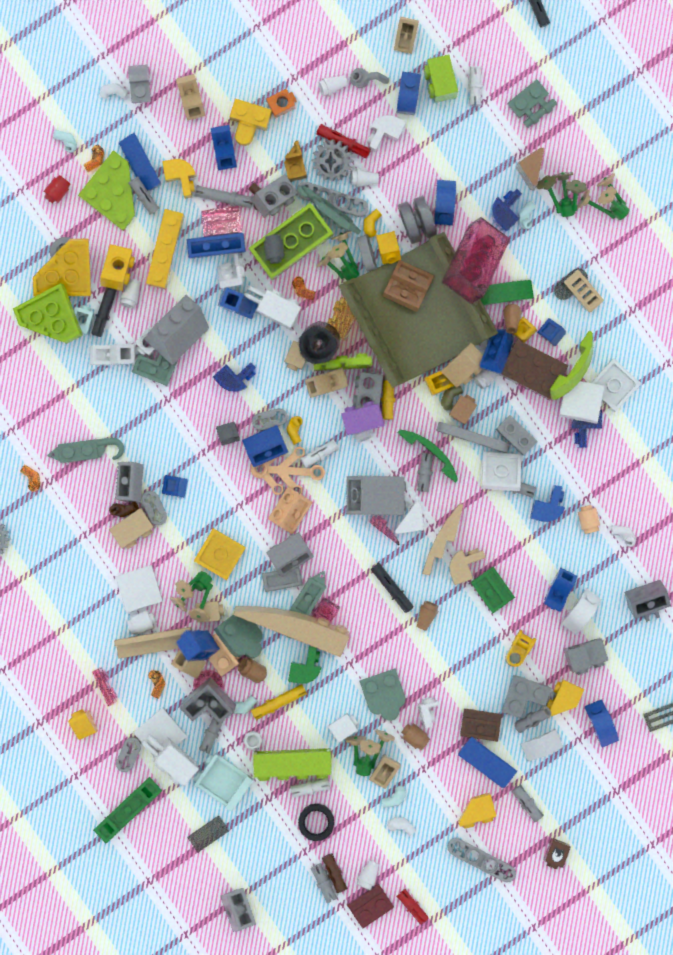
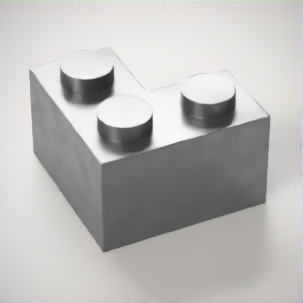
[563,638,609,675]
[501,675,552,718]
[180,677,236,724]

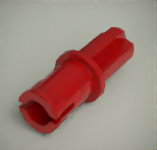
[396,888,429,924]

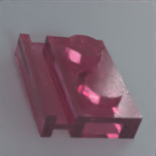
[201,206,242,237]
[92,667,118,706]

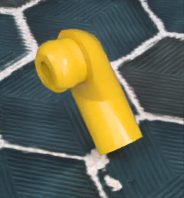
[363,209,382,238]
[286,416,303,445]

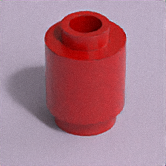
[43,175,71,204]

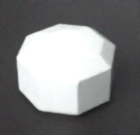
[243,731,263,750]

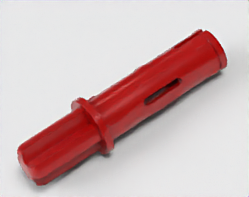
[316,123,371,158]

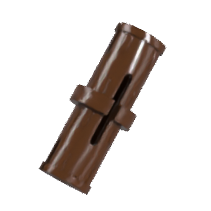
[322,853,348,893]

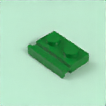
[470,566,515,614]

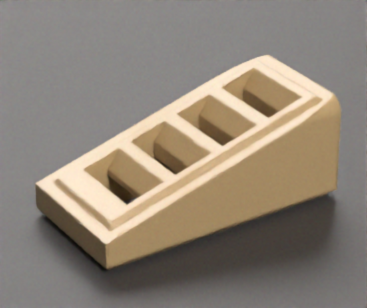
[564,270,604,313]

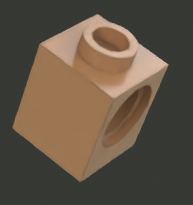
[449,394,477,425]

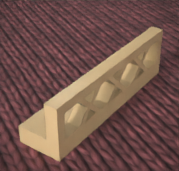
[114,627,192,659]

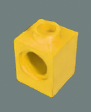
[376,231,401,264]

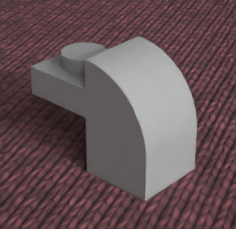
[128,64,151,104]

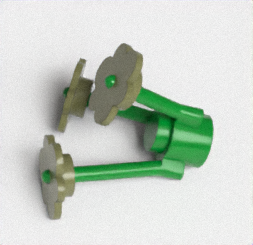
[537,172,587,217]

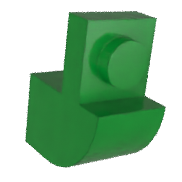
[288,645,321,684]

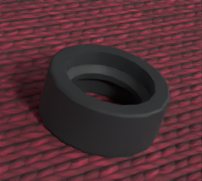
[298,803,335,841]

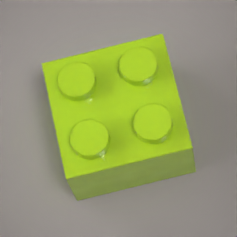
[423,54,459,103]

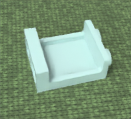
[193,753,254,812]

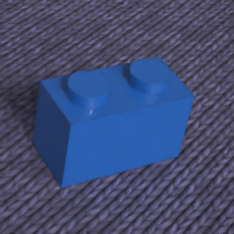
[242,425,289,467]
[176,629,220,661]

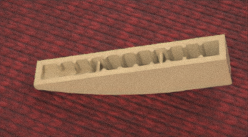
[234,606,350,657]

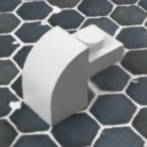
[367,115,406,152]
[89,344,135,366]
[561,588,602,635]

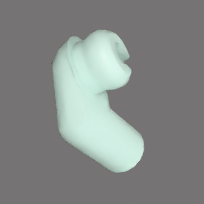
[53,129,77,153]
[233,695,258,714]
[382,786,407,808]

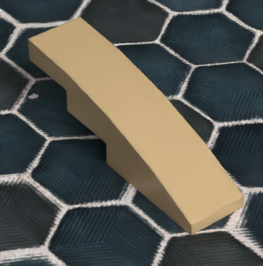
[422,504,463,576]

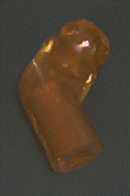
[83,145,105,172]
[292,276,316,301]
[20,464,41,492]
[148,670,165,699]

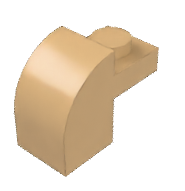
[176,74,205,121]
[305,368,348,398]
[449,548,486,585]

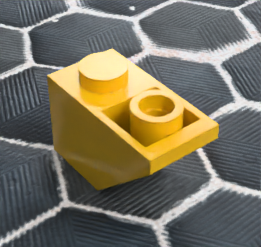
[546,679,585,717]
[68,709,98,740]
[458,792,497,829]

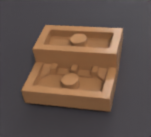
[383,260,434,312]

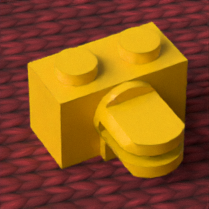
[229,98,272,146]

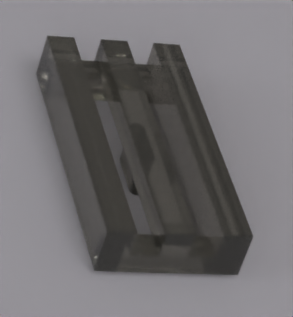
[643,702,673,732]

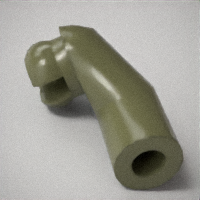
[441,386,463,411]

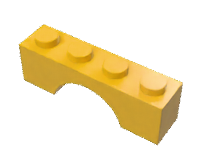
[146,209,185,290]

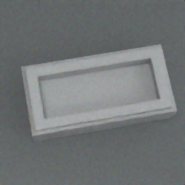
[262,567,303,592]

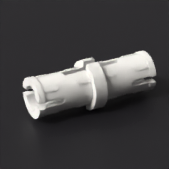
[468,66,483,106]
[300,439,339,469]
[290,778,331,798]

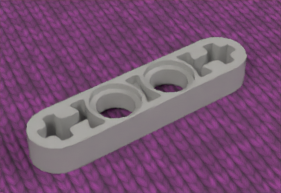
[297,182,368,217]
[436,422,510,453]
[447,838,516,883]

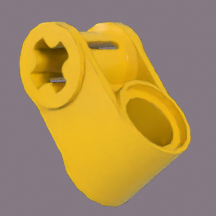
[505,629,537,667]

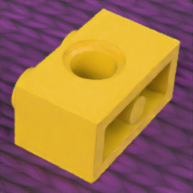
[100,244,135,291]

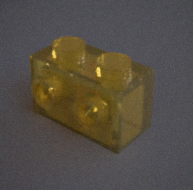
[327,297,355,341]

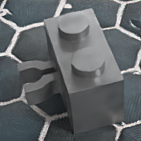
[624,580,671,622]

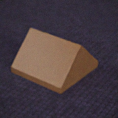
[515,147,545,191]

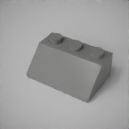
[144,294,209,365]

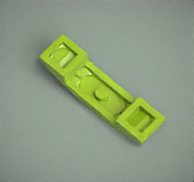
[550,331,594,400]

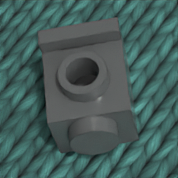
[216,422,240,446]

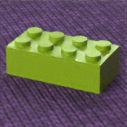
[249,202,333,281]
[253,748,332,781]

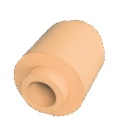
[578,505,600,534]

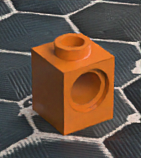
[266,88,297,119]

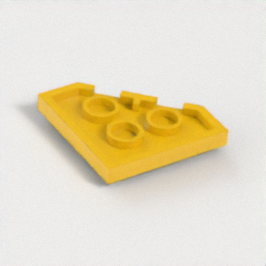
[32,238,91,297]

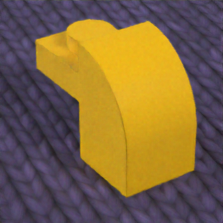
[162,159,196,199]

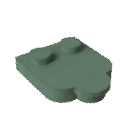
[213,614,263,658]
[359,668,405,721]

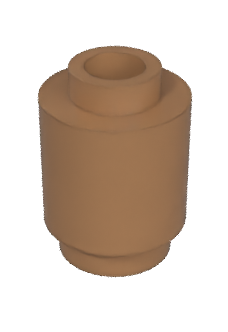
[238,658,267,683]
[401,723,430,751]

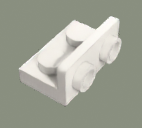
[217,253,246,288]
[417,697,440,729]

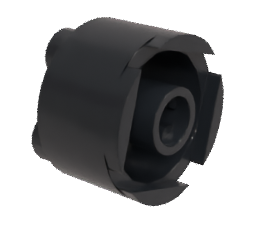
[299,321,341,364]

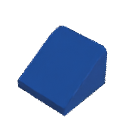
[537,318,566,346]
[161,475,188,498]

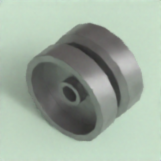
[397,195,437,244]

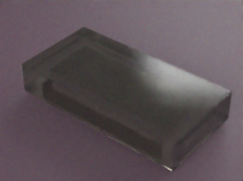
[187,815,230,853]

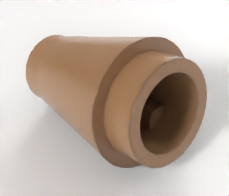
[503,304,522,334]
[416,601,439,631]

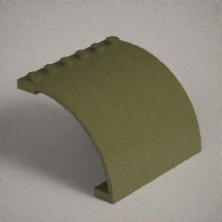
[338,232,498,388]

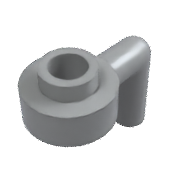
[350,68,389,88]

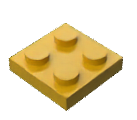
[194,528,246,581]

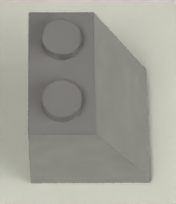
[346,476,406,515]

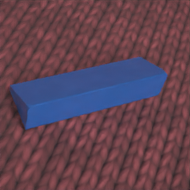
[118,132,162,191]
[186,233,246,259]
[479,329,514,374]
[458,737,518,788]

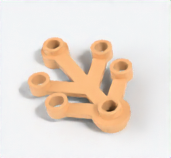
[250,447,325,495]

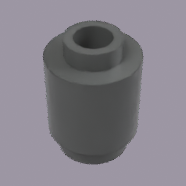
[264,234,285,264]

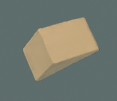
[393,16,419,54]
[369,754,401,789]

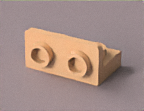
[268,487,313,534]
[208,634,240,677]

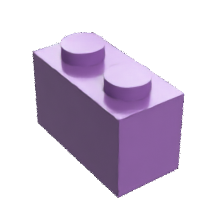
[341,401,384,436]

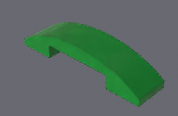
[474,280,534,306]
[397,430,458,483]
[93,777,163,844]

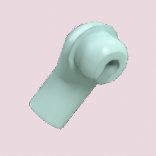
[518,201,536,229]

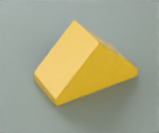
[424,370,454,396]

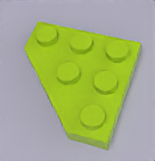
[78,150,135,231]
[13,283,83,344]
[314,353,372,371]

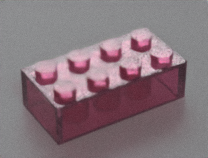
[442,217,510,304]

